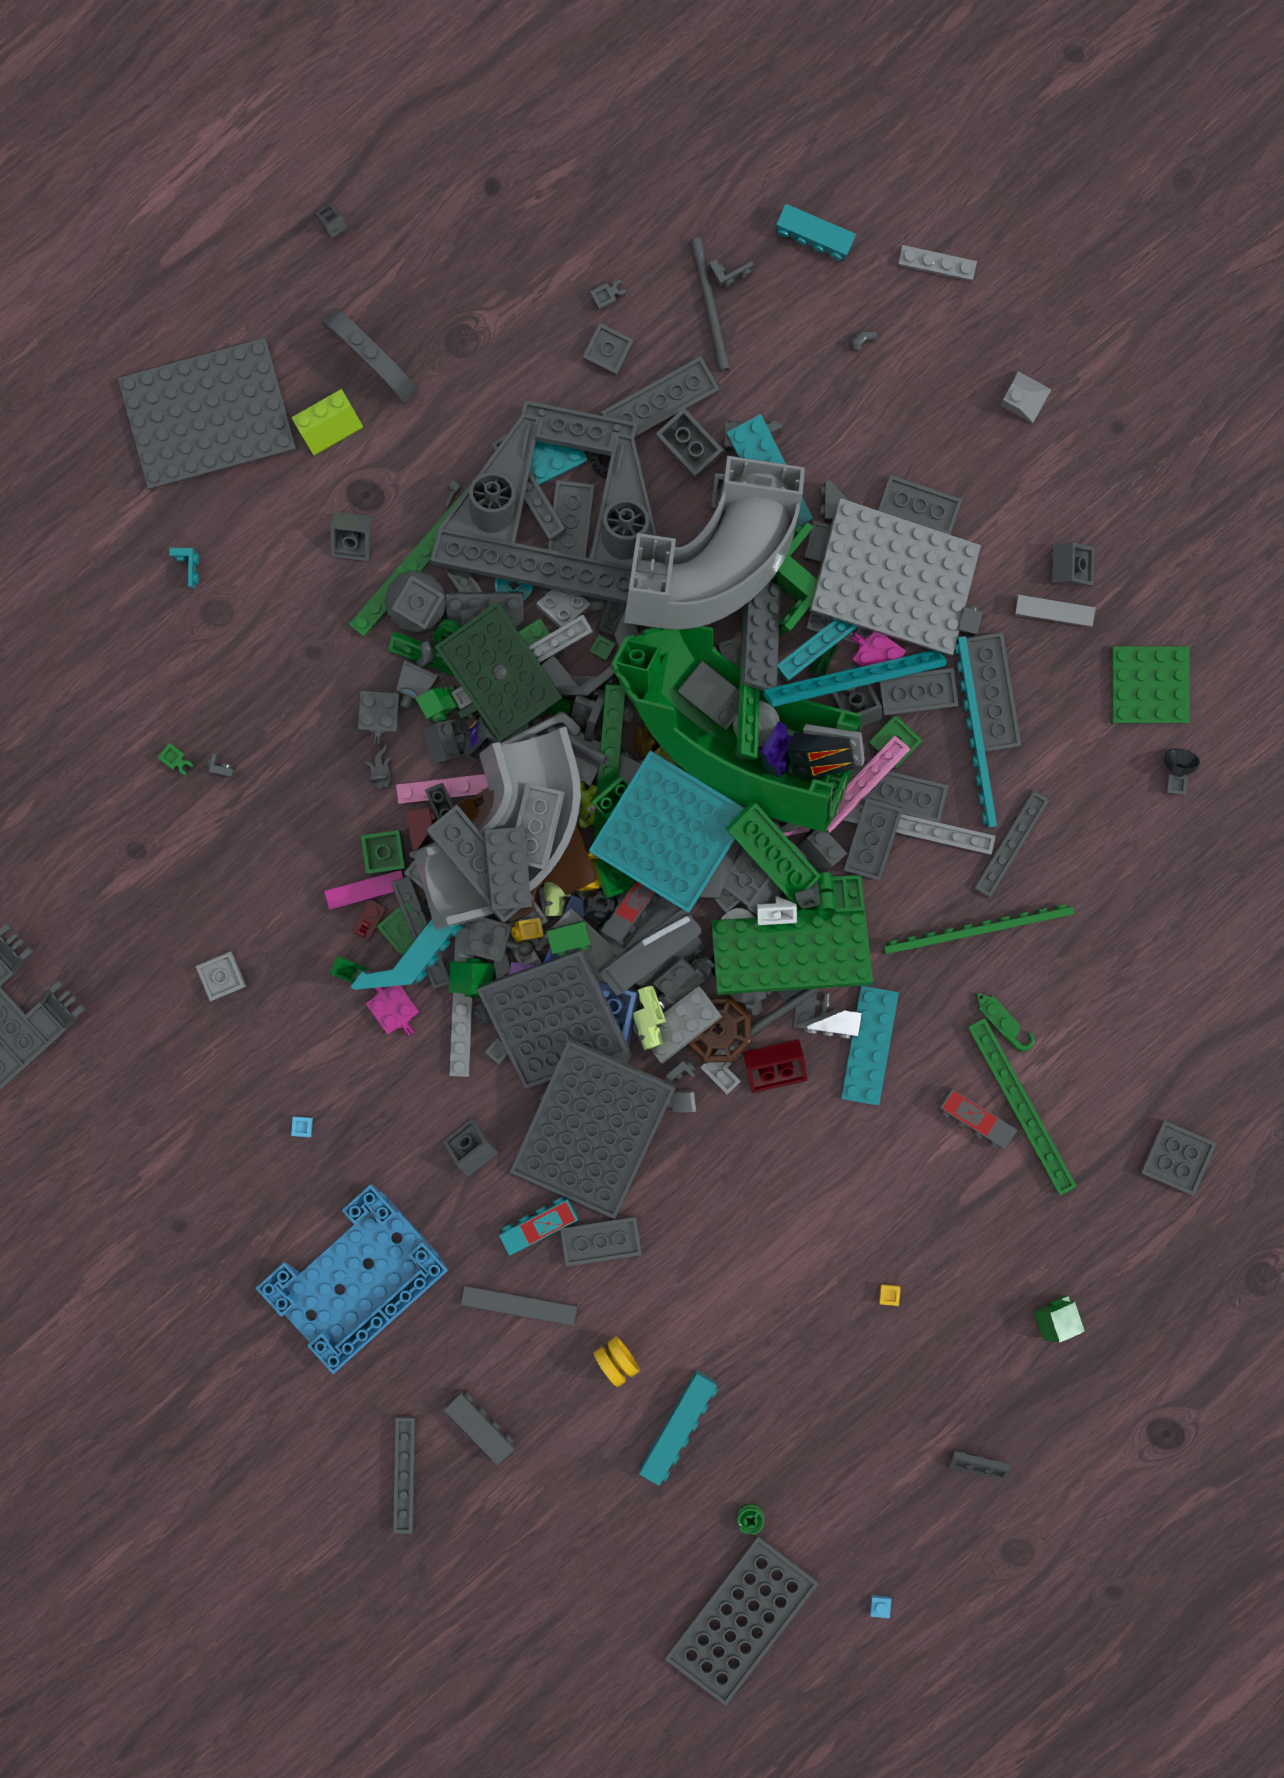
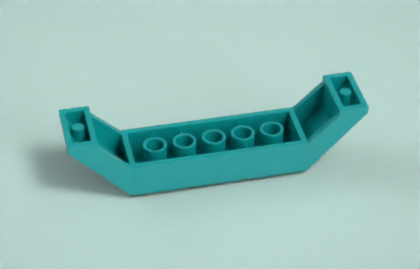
[351,919,462,990]

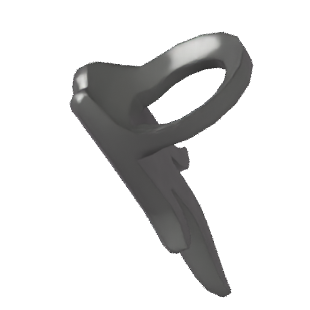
[365,745,392,789]

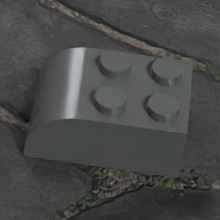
[656,408,723,481]

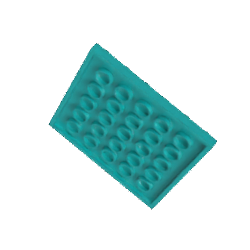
[589,750,744,913]

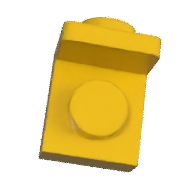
[511,918,544,942]

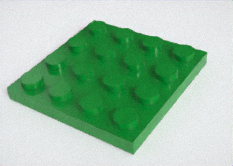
[1111,647,1190,724]

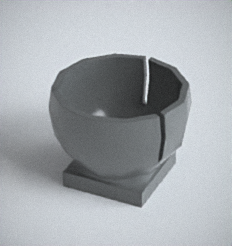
[384,570,446,633]

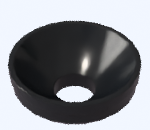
[1164,749,1200,777]
[583,888,618,923]

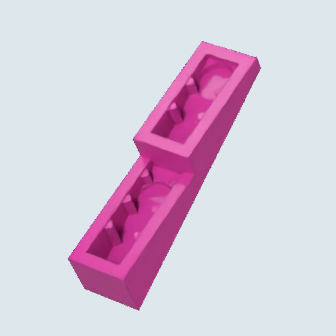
[324,870,404,910]

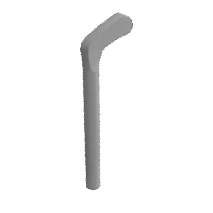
[500,712,580,745]

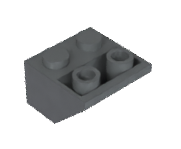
[422,718,468,766]

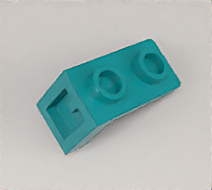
[169,548,199,589]

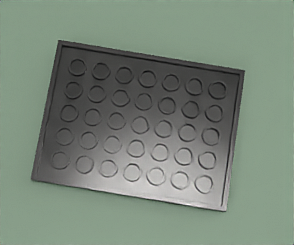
[118,338,297,490]
[510,1038,676,1219]

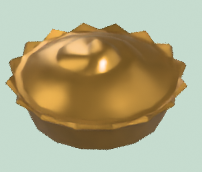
[632,724,655,761]

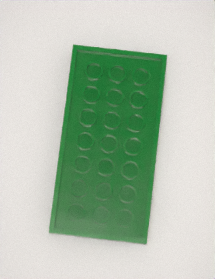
[711,912,873,995]

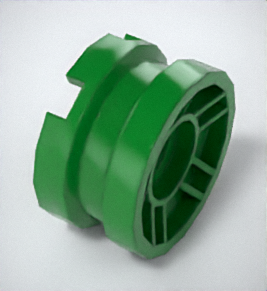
[433,619,461,644]
[737,1504,764,1535]

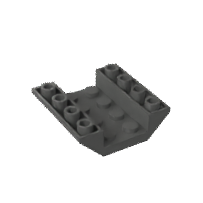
[724,841,807,915]

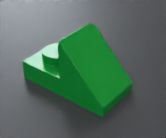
[329,956,369,983]

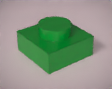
[589,635,616,661]

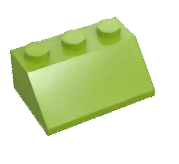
[292,389,364,456]

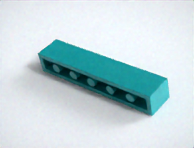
[639,1370,718,1486]

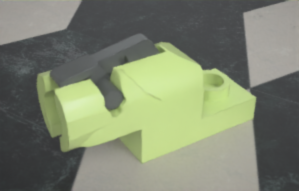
[539,882,571,916]
[632,985,666,1050]

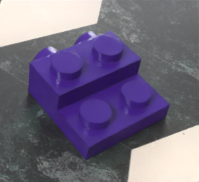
[759,722,793,778]

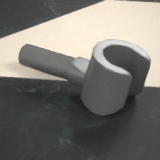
[444,480,461,508]

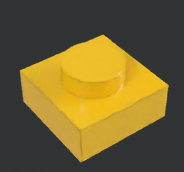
[879,1284,901,1306]

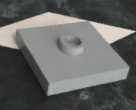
[195,951,247,1002]

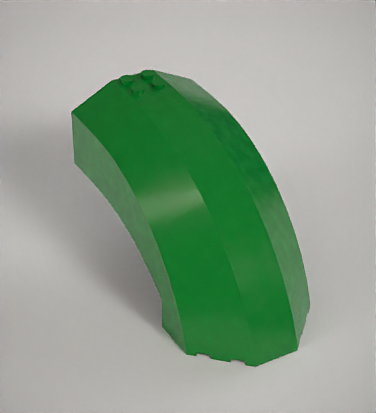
[611,626,861,832]

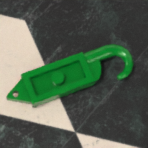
[977,993,1035,1052]

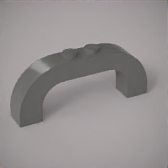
[321,308,418,405]

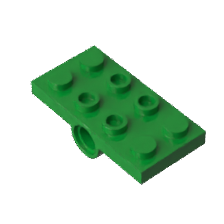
[786,872,865,916]

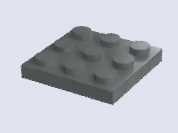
[1140,1120,1217,1196]

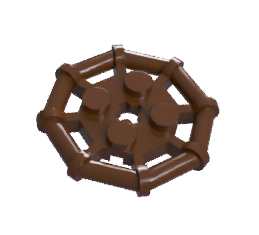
[686,996,752,1064]

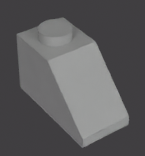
[668,1089,696,1113]

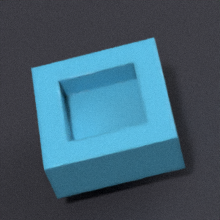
[291,1116,313,1137]
[870,1595,891,1618]

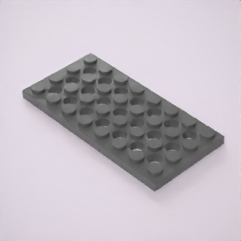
[665,1535,819,1706]

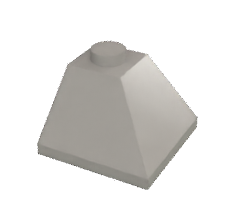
[999,371,1051,424]

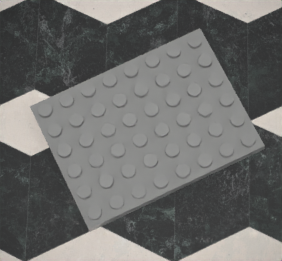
[809,498,981,656]

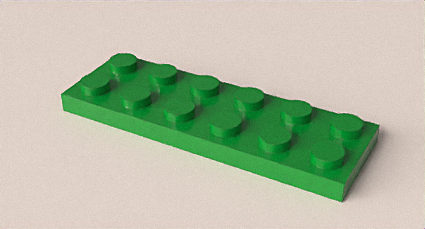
[725,800,821,903]

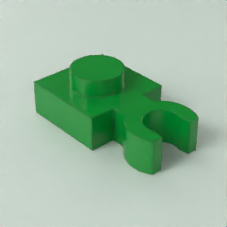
[158,743,194,775]

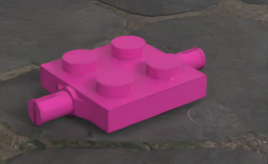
[851,631,906,667]
[366,985,419,1037]

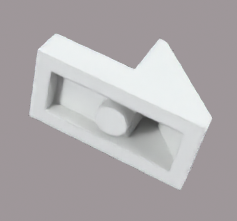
[757,896,797,925]

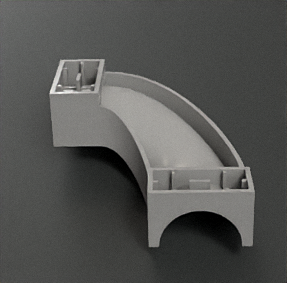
[624,456,805,629]
[415,727,581,931]

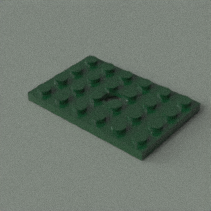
[435,602,563,742]

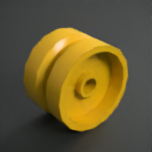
[594,1336,640,1387]

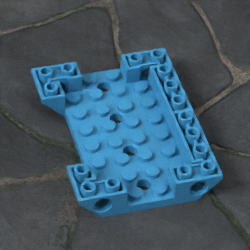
[256,1184,448,1374]

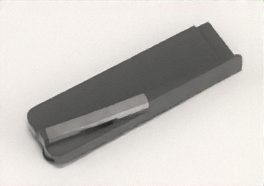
[598,908,701,996]

